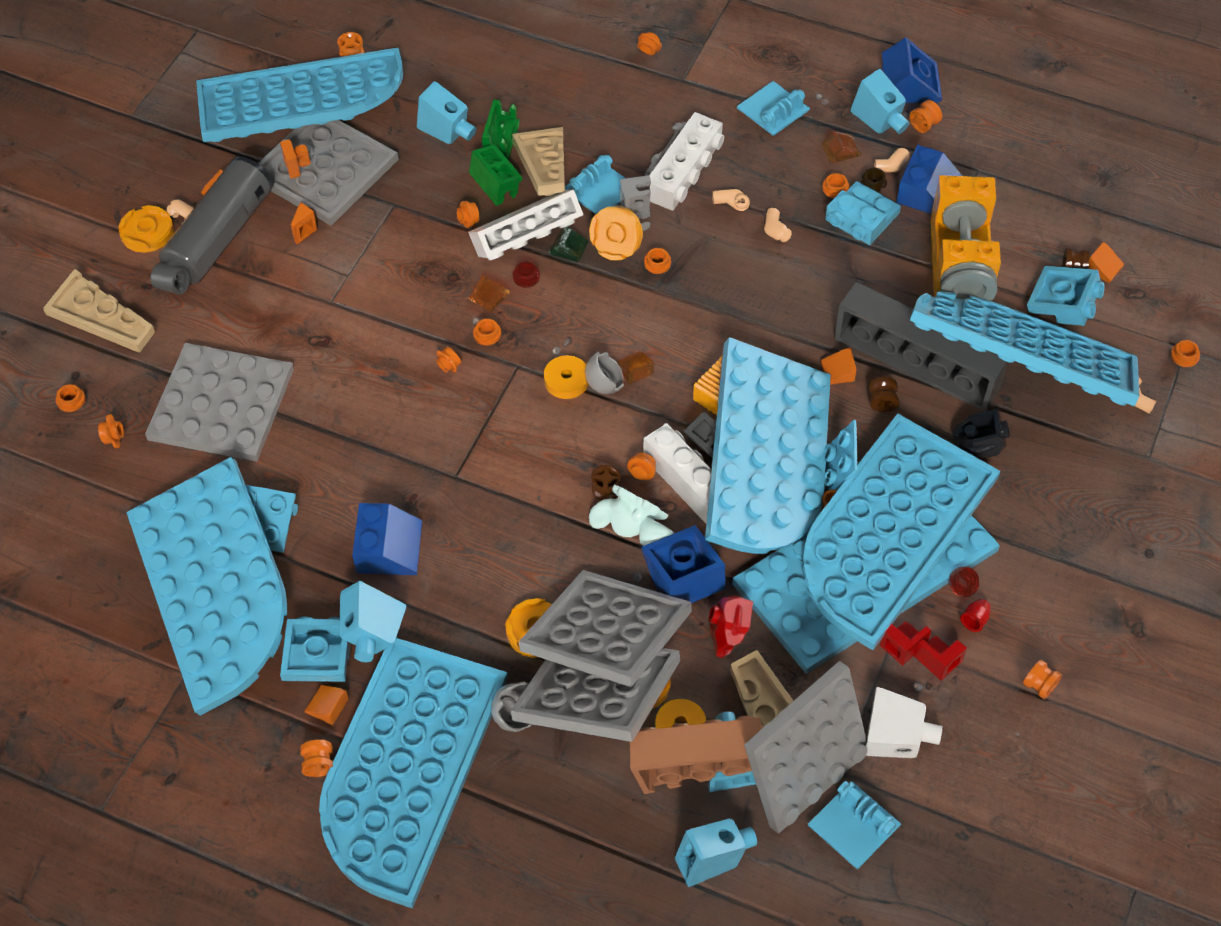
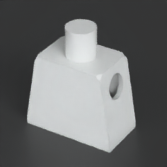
[866,687,943,758]

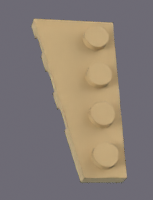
[512,127,565,196]
[43,269,155,353]
[730,650,793,727]

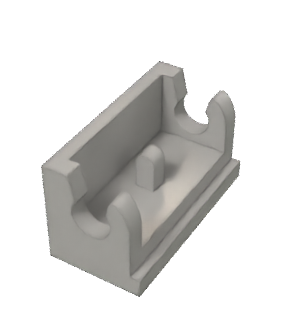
[620,175,651,231]

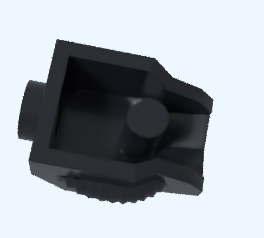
[952,409,1010,458]

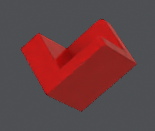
[880,621,932,666]
[914,636,967,681]

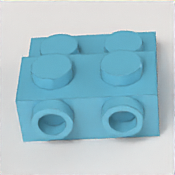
[825,181,901,246]
[1027,266,1104,326]
[280,616,351,682]

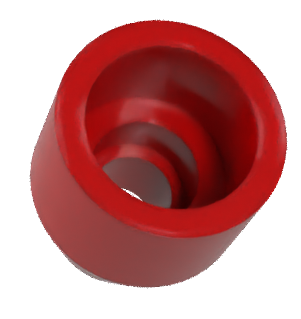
[960,599,991,632]

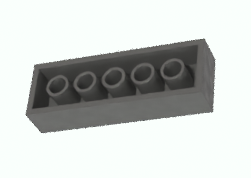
[834,282,1009,412]

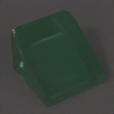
[549,226,589,262]

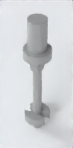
[645,121,686,176]

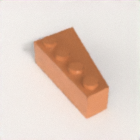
[630,716,764,795]

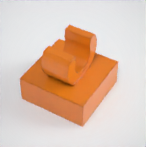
[280,139,311,179]

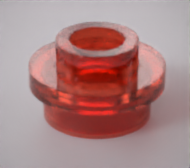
[513,261,540,288]
[949,567,979,597]

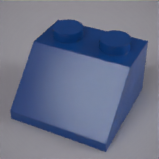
[882,37,942,103]
[896,144,962,214]
[352,503,423,575]
[641,525,725,603]

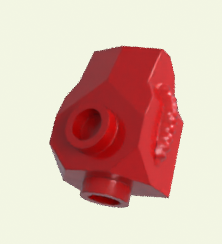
[708,596,753,658]

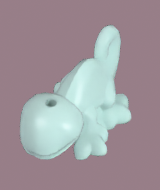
[589,484,674,546]

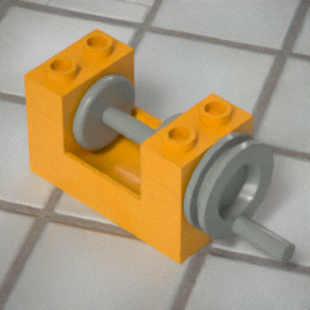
[930,175,1001,301]

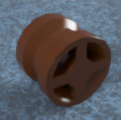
[1062,248,1089,269]
[869,377,899,412]
[591,465,621,501]

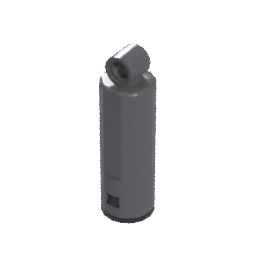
[151,157,273,295]

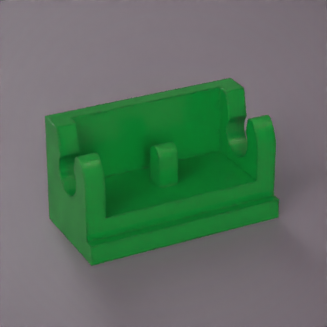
[482,99,520,161]
[469,144,522,206]

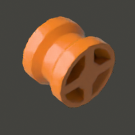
[337,32,365,57]
[909,100,943,133]
[1023,659,1063,700]
[300,740,333,777]

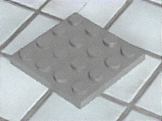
[258,120,399,226]
[145,343,294,462]
[519,570,692,687]
[511,648,680,742]
[744,661,867,834]

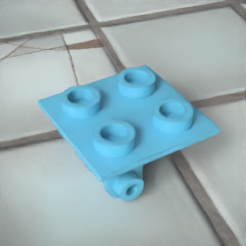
[737,81,810,136]
[565,155,626,214]
[824,420,857,492]
[246,485,298,553]
[808,781,901,870]

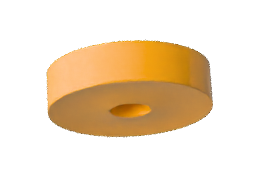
[544,355,589,399]
[655,699,706,729]

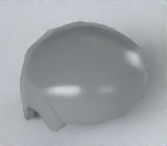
[584,351,624,394]
[491,682,532,733]

